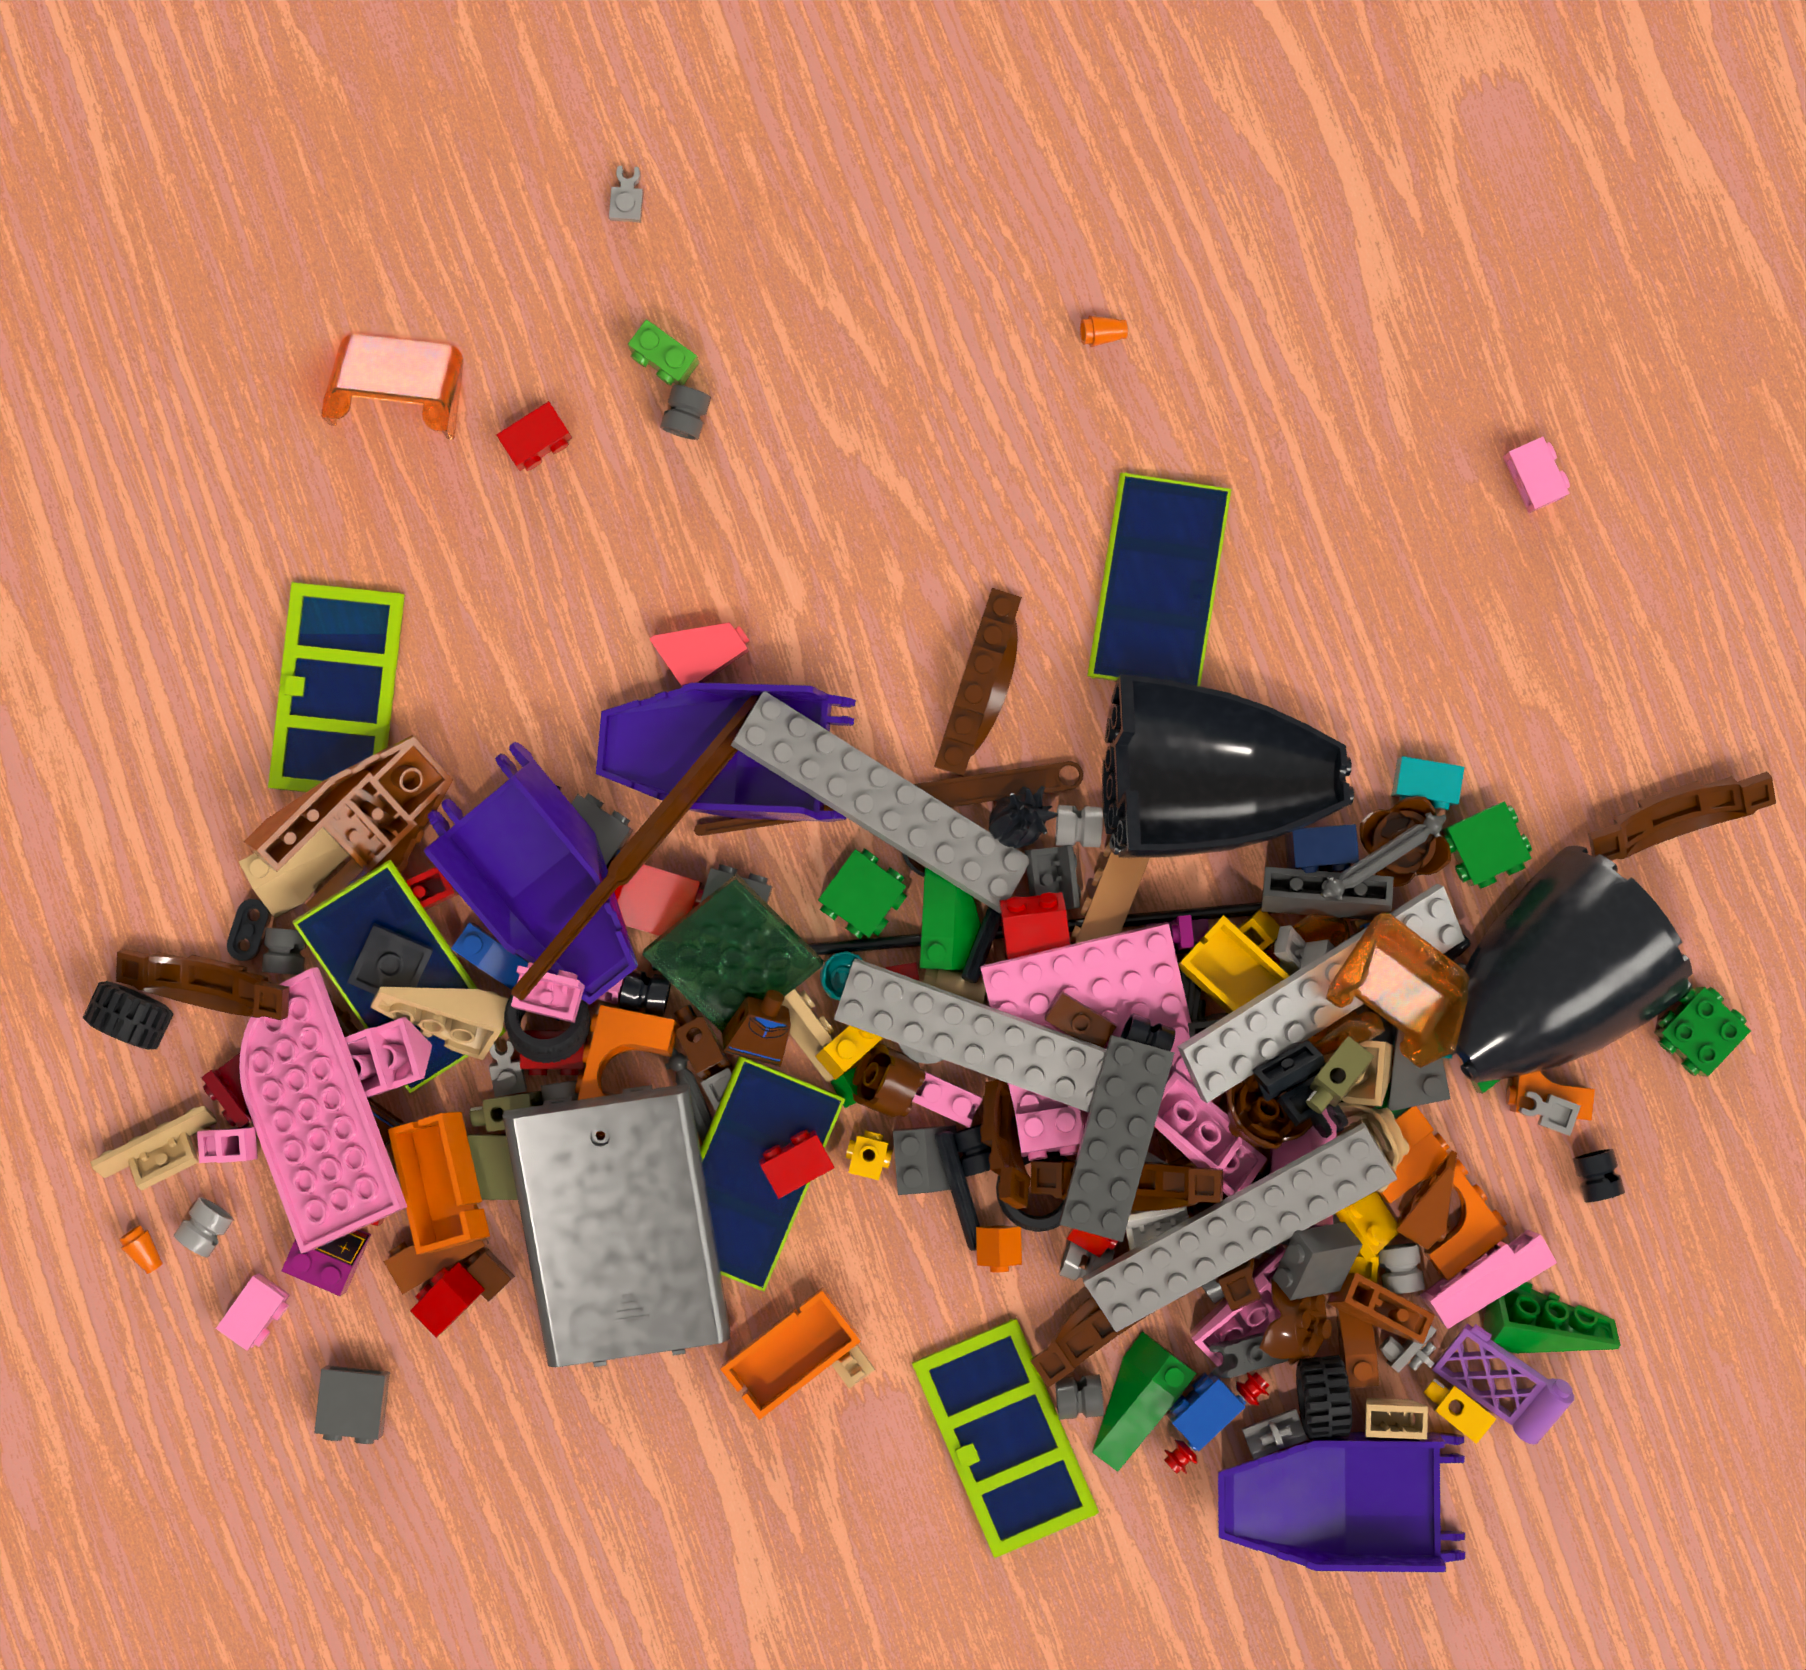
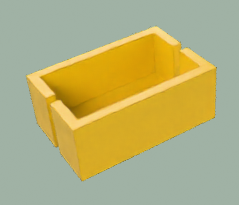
[1178,915,1289,1014]

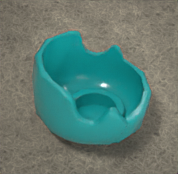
[820,951,862,1001]

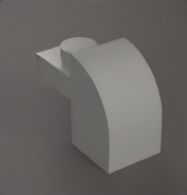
[1274,925,1335,976]

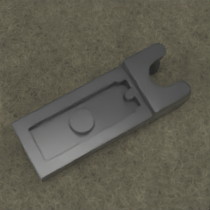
[1209,1332,1289,1378]

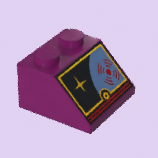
[281,1229,372,1296]

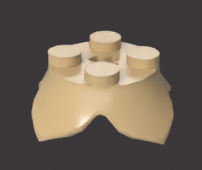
[1337,1102,1409,1193]

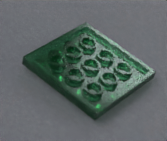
[642,873,824,1032]

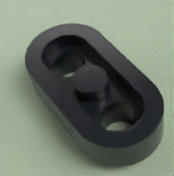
[227,899,271,961]

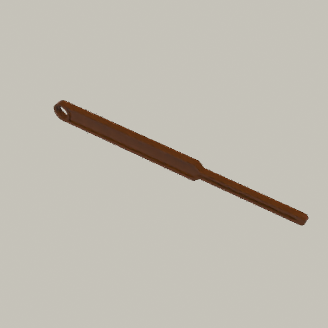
[511,695,759,1000]
[694,761,1083,836]

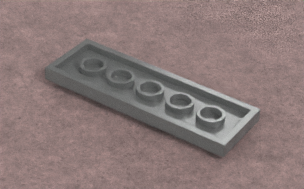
[1058,1035,1175,1242]

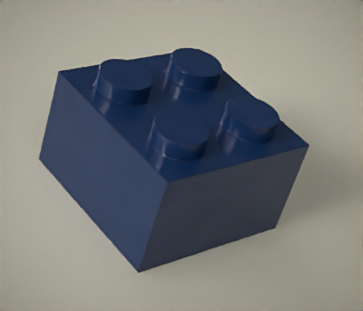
[1285,824,1359,873]

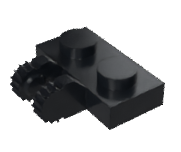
[1277,1074,1350,1138]

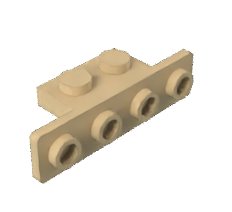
[753,965,835,1082]
[90,1106,217,1190]

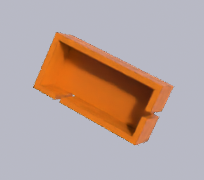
[388,1112,490,1255]
[720,1287,861,1420]

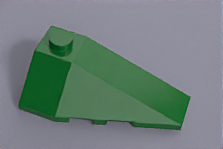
[919,867,981,970]
[1483,1282,1621,1354]
[1092,1331,1196,1472]

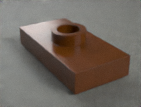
[1044,991,1117,1048]

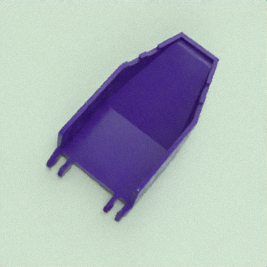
[596,683,856,822]
[424,742,638,1004]
[1218,1432,1465,1572]

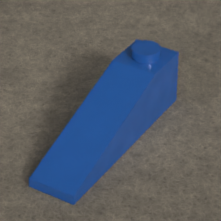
[451,923,560,1021]

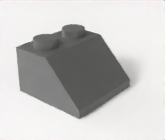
[893,1125,956,1195]

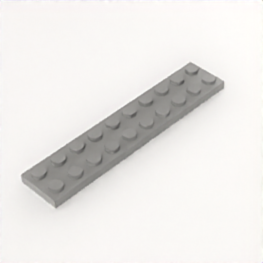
[731,692,1029,913]
[1177,884,1465,1103]
[834,958,1106,1112]
[1083,1123,1397,1332]

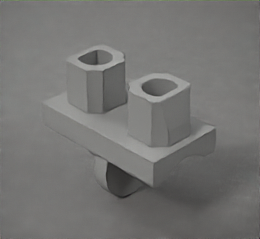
[1379,1325,1437,1373]
[1242,1408,1308,1460]

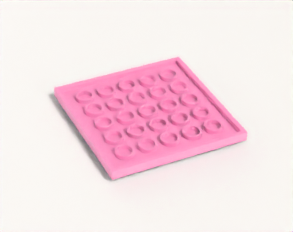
[980,922,1196,1132]

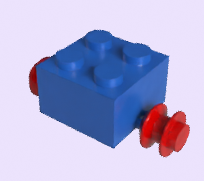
[1164,1371,1270,1474]

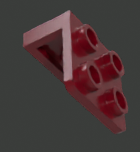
[201,1053,253,1129]

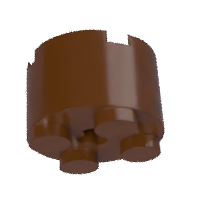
[852,1044,926,1117]

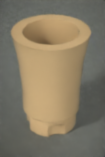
[923,969,987,1005]

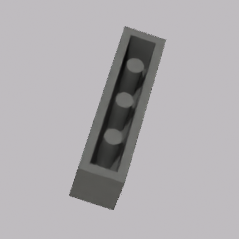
[1261,867,1394,921]

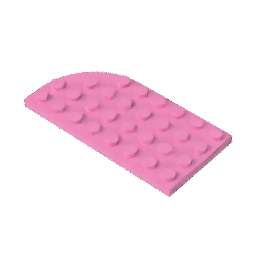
[239,968,407,1254]

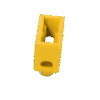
[1423,1378,1496,1444]

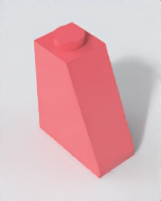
[650,622,750,686]

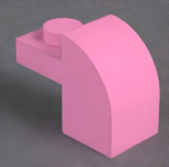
[197,1127,258,1163]

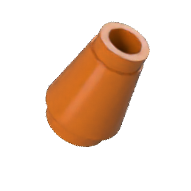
[1080,316,1128,347]
[119,1225,163,1274]

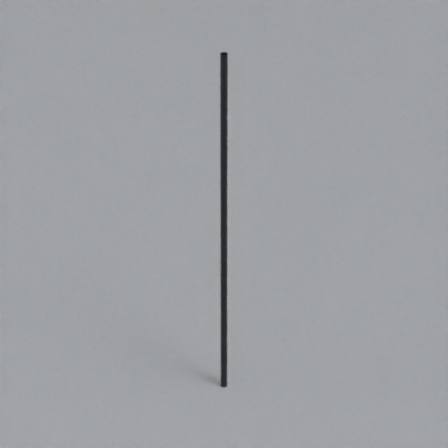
[651,902,1275,971]

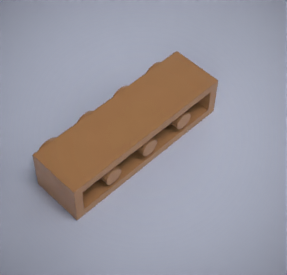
[1070,839,1150,944]

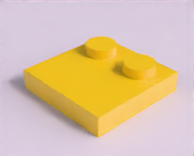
[1335,1191,1399,1261]

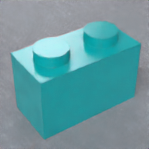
[1391,756,1465,810]

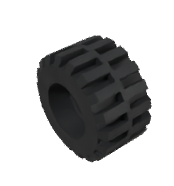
[83,981,173,1050]
[1296,1355,1352,1440]

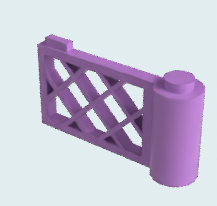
[1432,1324,1574,1445]

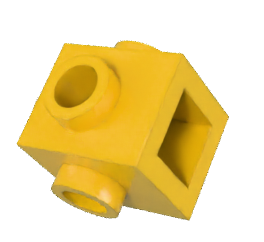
[845,1130,893,1181]

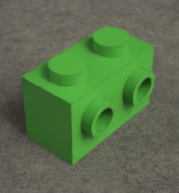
[628,319,699,386]

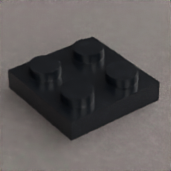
[347,923,433,995]

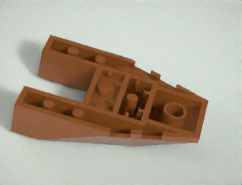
[244,735,453,935]

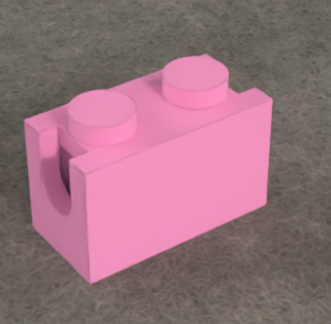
[1503,437,1570,513]
[912,1071,983,1128]
[216,1273,290,1350]

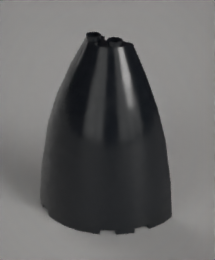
[1102,674,1354,858]
[1437,846,1693,1083]

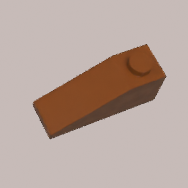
[1396,1150,1457,1250]
[383,1238,489,1295]
[1327,1272,1435,1344]
[1336,1308,1380,1388]

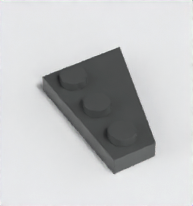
[1387,1005,1451,1111]

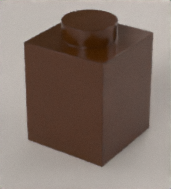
[464,1249,515,1302]

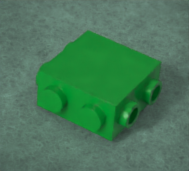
[1442,801,1532,889]
[818,848,908,939]
[1654,987,1751,1077]

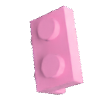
[511,963,585,1023]
[1015,1106,1083,1161]

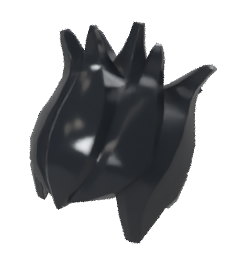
[988,786,1058,848]

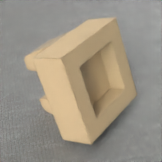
[832,1345,875,1389]

